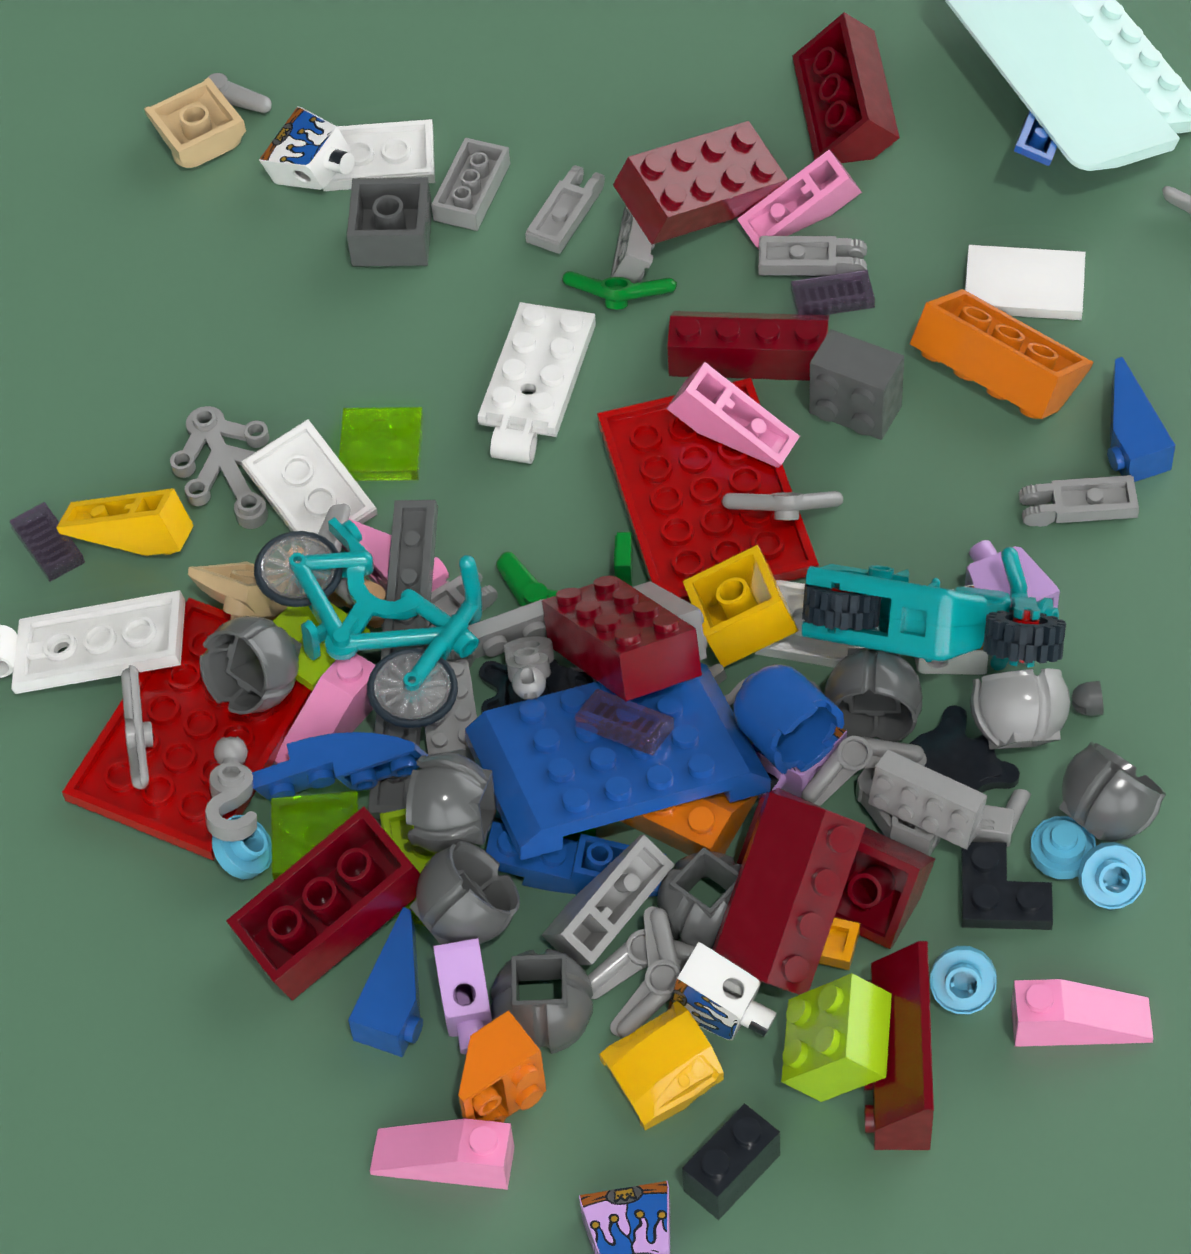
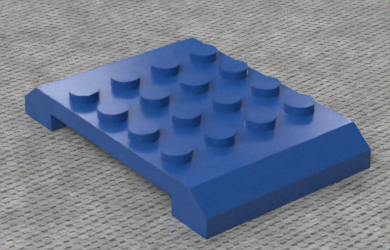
[465,663,771,860]

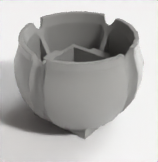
[970,668,1070,749]

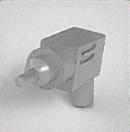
[973,789,1031,847]

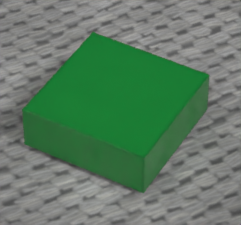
[614,532,633,586]

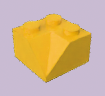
[683,545,799,667]

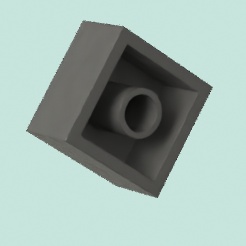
[347,177,432,266]
[809,329,904,440]

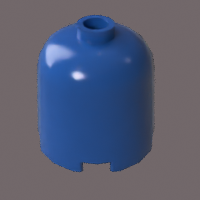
[734,664,844,774]

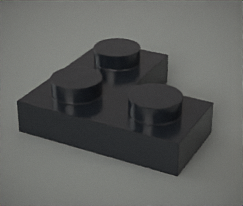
[961,842,1053,930]

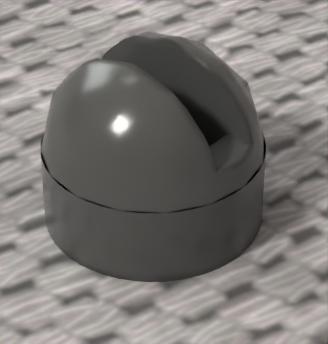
[1072,681,1104,716]

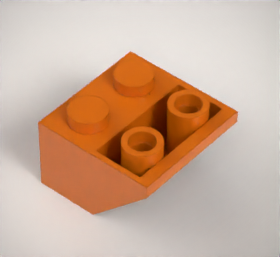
[458,1010,547,1123]

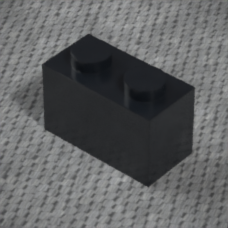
[682,1103,780,1220]

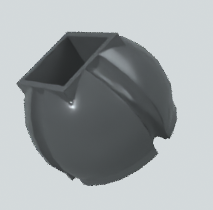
[199,616,302,714]
[825,648,923,742]
[1059,742,1166,842]
[406,752,497,853]
[410,841,520,945]
[657,847,742,949]
[491,949,593,1054]

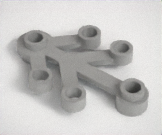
[170,406,269,529]

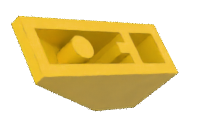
[56,488,194,556]

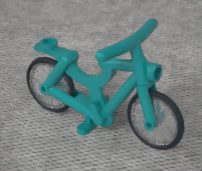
[254,517,482,728]

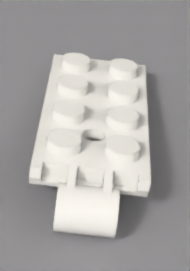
[478,302,596,464]
[0,590,186,694]

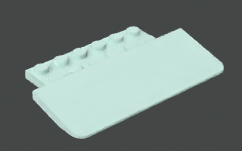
[945,0,1191,171]

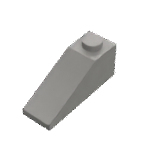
[542,834,675,965]

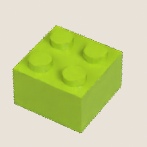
[781,973,892,1102]

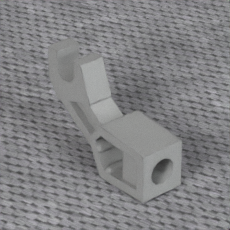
[856,768,941,856]

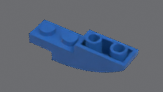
[252,732,429,802]
[485,821,666,897]

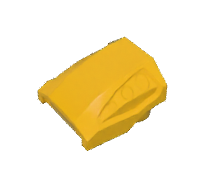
[599,1001,724,1130]

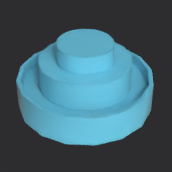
[212,815,274,880]
[1030,816,1096,879]
[1078,842,1146,909]
[930,946,997,1014]

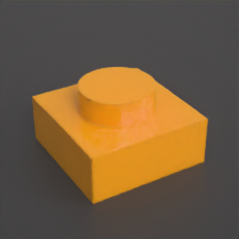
[819,918,860,970]

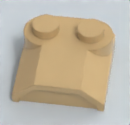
[144,77,246,168]
[188,561,301,620]

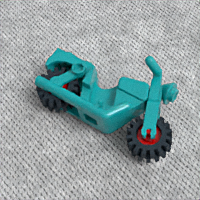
[802,547,1066,671]

